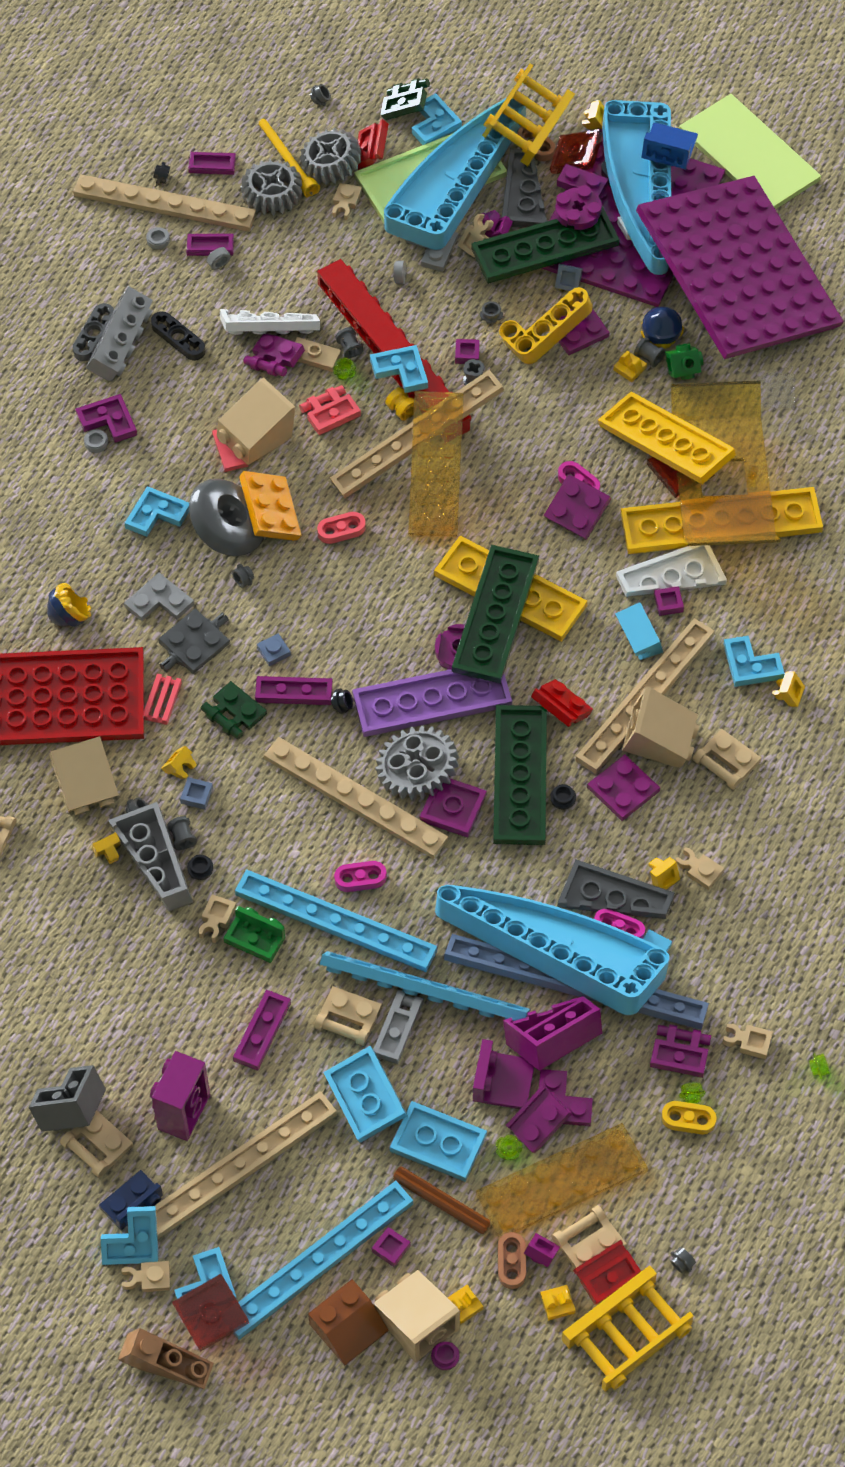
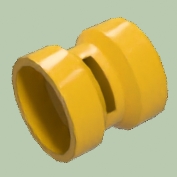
[385,387,419,421]

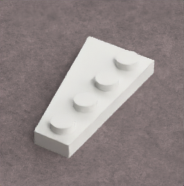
[220,309,320,335]
[616,539,727,597]

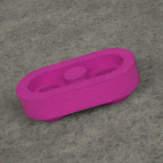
[558,461,600,491]
[334,861,387,892]
[594,909,645,939]

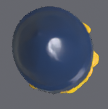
[641,307,684,349]
[47,583,91,627]

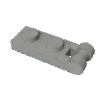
[374,990,424,1064]

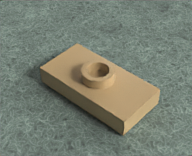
[295,337,341,372]

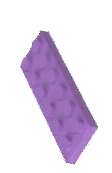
[352,669,512,737]

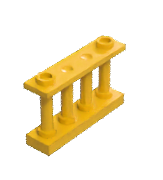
[482,63,575,167]
[562,1265,694,1392]

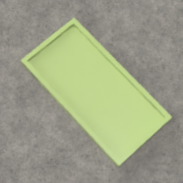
[679,94,821,209]
[354,134,507,223]

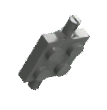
[159,608,230,674]

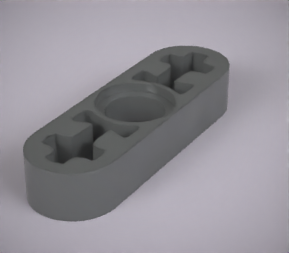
[73,303,114,361]

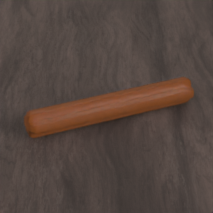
[393,1166,490,1234]

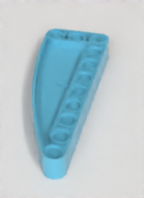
[384,98,526,250]
[602,100,671,275]
[435,885,669,1015]

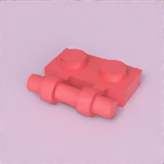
[299,385,361,436]

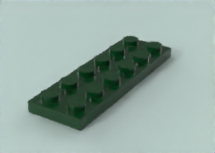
[471,206,619,284]
[452,544,539,684]
[493,705,547,845]

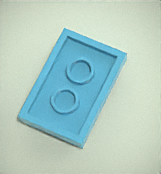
[323,1046,408,1143]
[390,1101,487,1182]

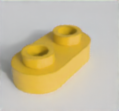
[661,1101,717,1135]

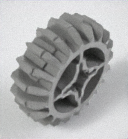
[300,128,362,186]
[241,159,302,216]

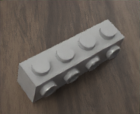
[86,286,153,381]

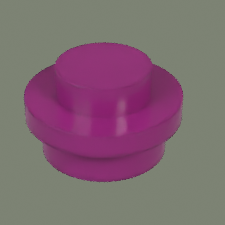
[431,1342,460,1370]

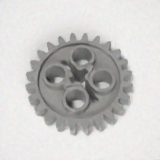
[375,726,459,800]

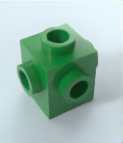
[665,344,704,380]

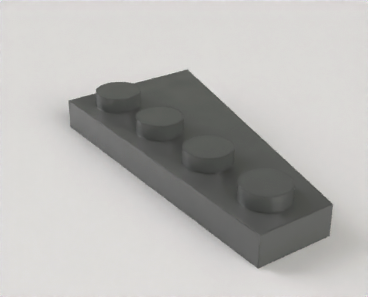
[502,148,547,227]
[557,859,675,919]

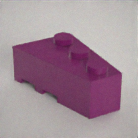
[503,996,603,1071]

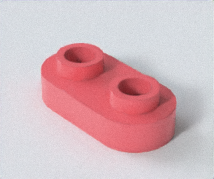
[317,512,366,544]

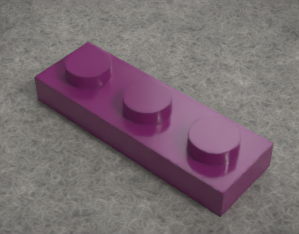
[255,676,333,705]
[233,989,291,1071]

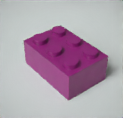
[150,1051,210,1142]

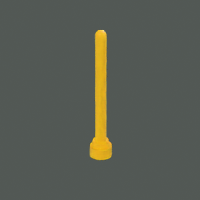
[259,119,320,198]

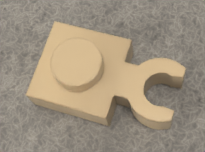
[332,183,362,220]
[457,214,494,258]
[675,847,724,890]
[199,894,237,943]
[722,1024,773,1060]
[122,1261,170,1292]

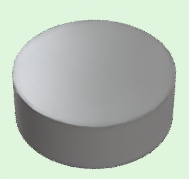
[146,227,170,249]
[207,247,231,269]
[393,261,407,284]
[84,429,109,453]

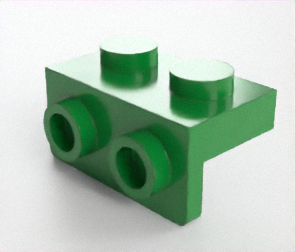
[223,906,286,963]

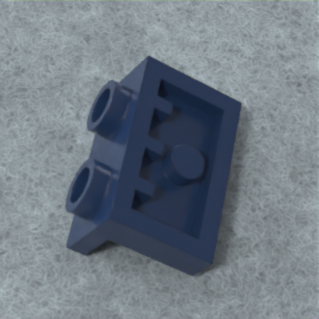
[99,1170,163,1230]

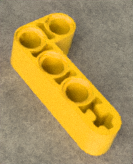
[499,287,593,364]

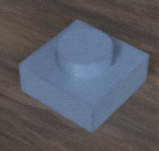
[555,264,583,291]
[257,633,291,666]
[180,777,213,810]

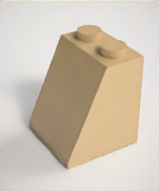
[217,378,295,465]
[622,687,699,768]
[49,736,119,815]
[373,1270,460,1363]

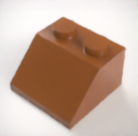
[308,1279,389,1366]

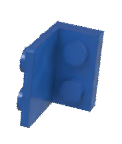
[641,123,698,170]

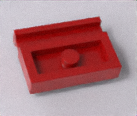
[357,119,389,170]
[531,679,593,727]
[573,1240,641,1305]

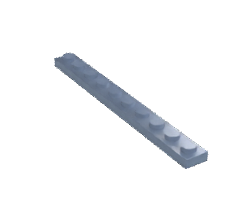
[444,934,709,1030]

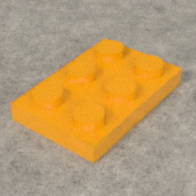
[239,471,302,541]

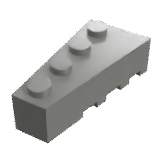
[108,802,193,911]

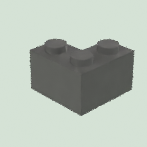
[29,1065,106,1132]

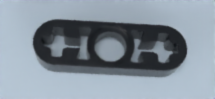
[151,311,206,361]

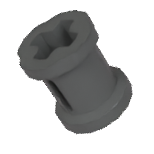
[335,327,363,359]
[634,337,666,367]
[463,359,485,386]
[167,816,197,851]

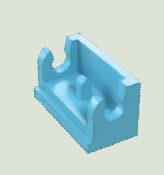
[615,602,663,660]

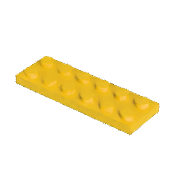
[598,391,736,485]
[434,536,587,642]

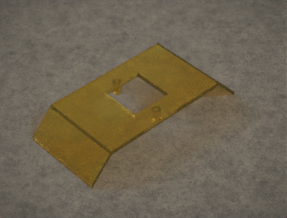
[671,380,781,546]

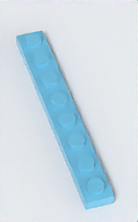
[235,869,437,972]
[320,951,531,1021]
[221,1181,413,1340]

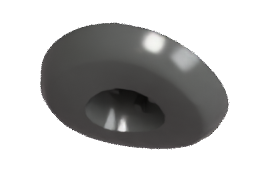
[189,479,264,556]

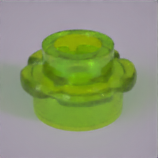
[333,358,356,380]
[809,1053,830,1079]
[679,1082,706,1103]
[496,1134,523,1160]

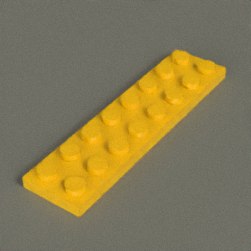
[620,487,823,554]

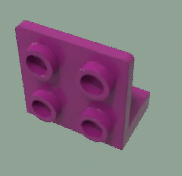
[473,1039,534,1109]

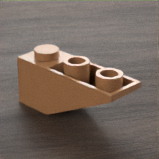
[118,1328,214,1389]

